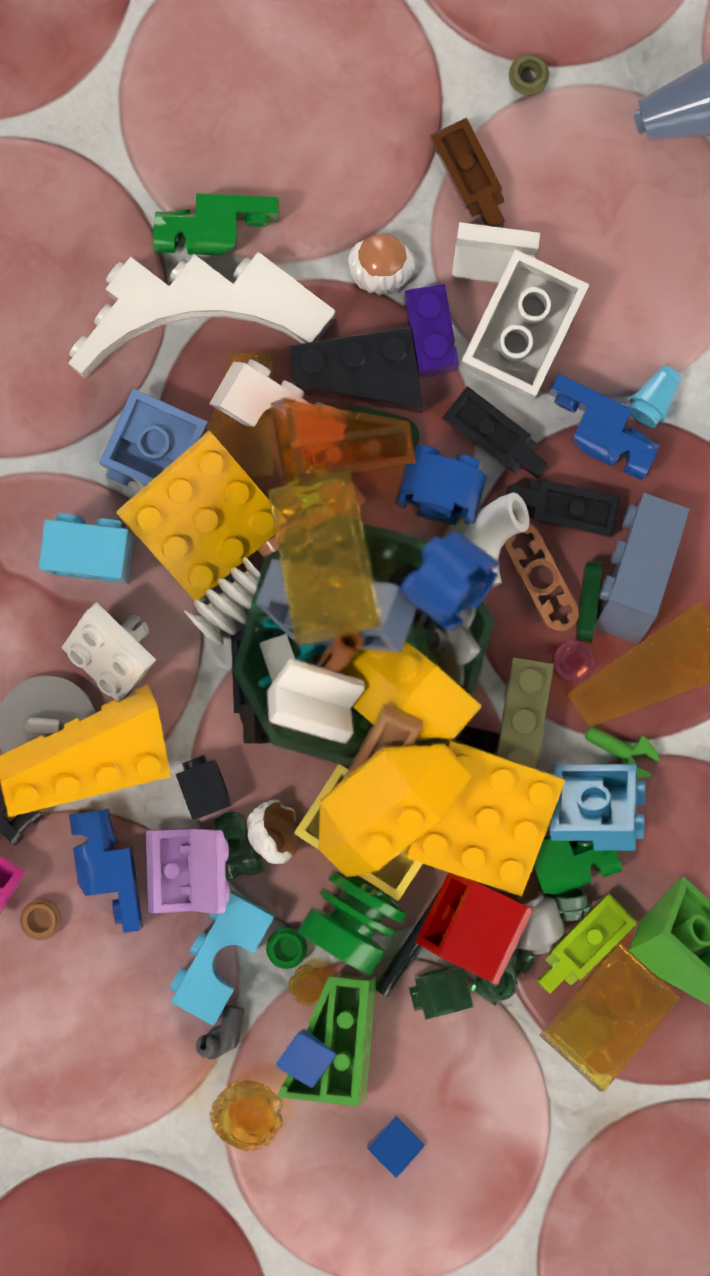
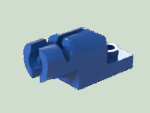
[548,374,660,481]
[69,809,143,933]

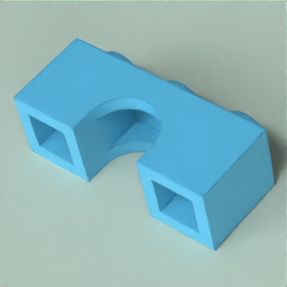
[169,890,275,1026]

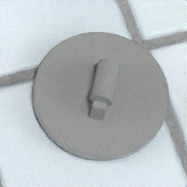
[0,676,96,754]

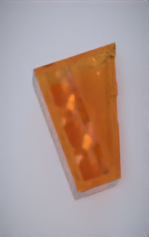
[270,398,416,485]

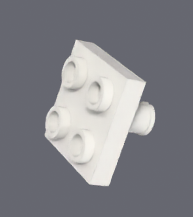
[61,602,156,702]

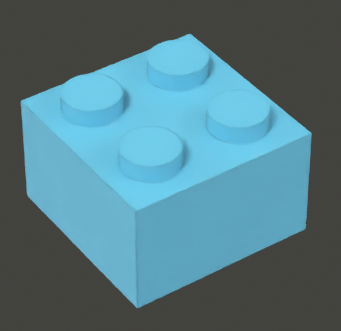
[38,513,135,584]

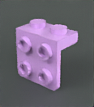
[146,828,230,914]

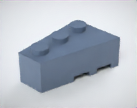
[595,493,690,644]

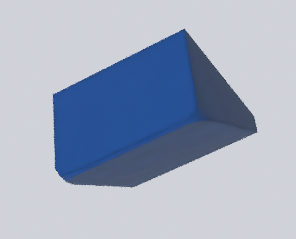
[275,1029,337,1088]
[367,1116,425,1178]

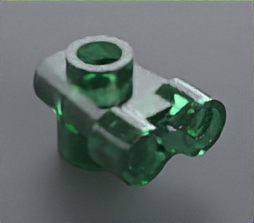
[213,812,265,881]
[470,946,535,1006]

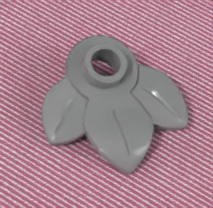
[428,605,480,686]

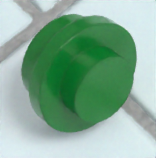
[266,927,307,969]

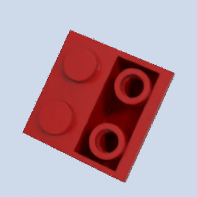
[415,872,533,985]

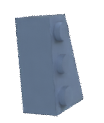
[256,559,417,652]

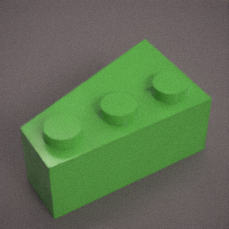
[277,973,377,1106]

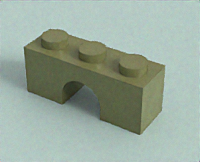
[495,657,554,769]

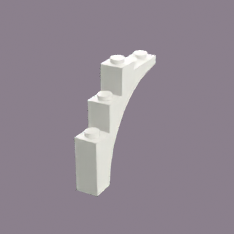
[68,252,336,379]

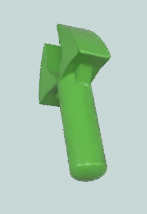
[585,726,660,778]

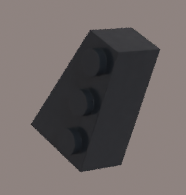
[289,327,424,414]

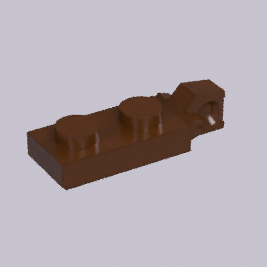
[430,118,505,228]

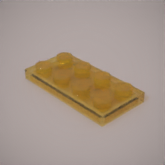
[268,470,382,646]

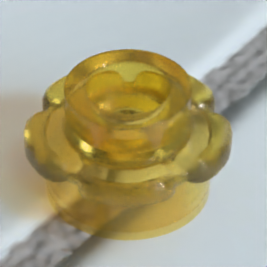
[289,965,328,1006]

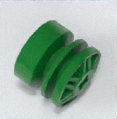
[297,870,407,975]

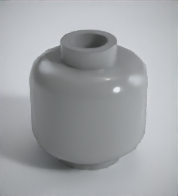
[513,890,564,954]

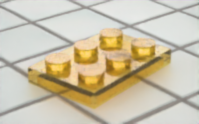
[539,943,680,1092]

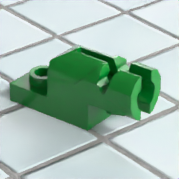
[153,193,279,256]
[533,835,622,895]

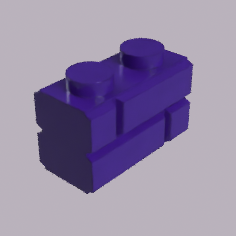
[404,284,459,377]

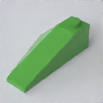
[629,876,710,1006]

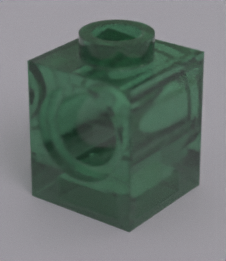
[409,965,473,1020]

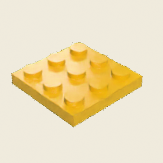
[116,431,288,601]
[404,739,565,897]

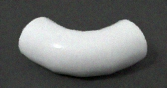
[463,492,530,588]

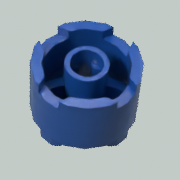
[395,445,486,525]
[401,531,500,631]

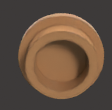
[20,899,62,940]

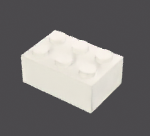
[460,249,589,401]

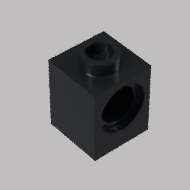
[175,755,233,821]

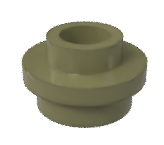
[509,54,549,96]

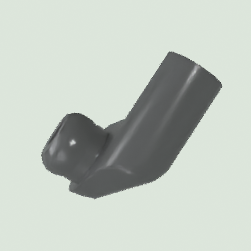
[196,1005,245,1059]

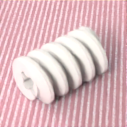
[184,557,265,646]

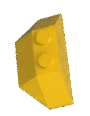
[342,640,481,740]
[319,744,472,877]

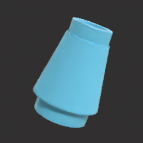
[629,365,682,428]

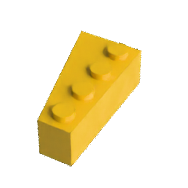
[0,684,171,817]

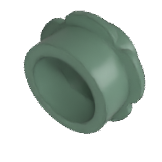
[554,888,592,921]

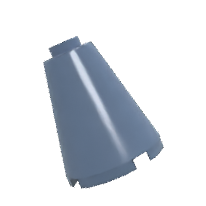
[633,60,710,140]

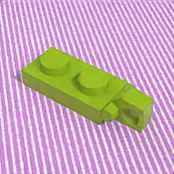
[536,893,638,994]

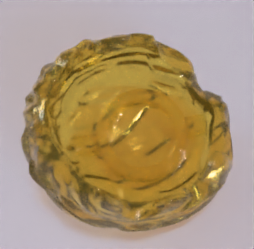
[209,1080,283,1151]

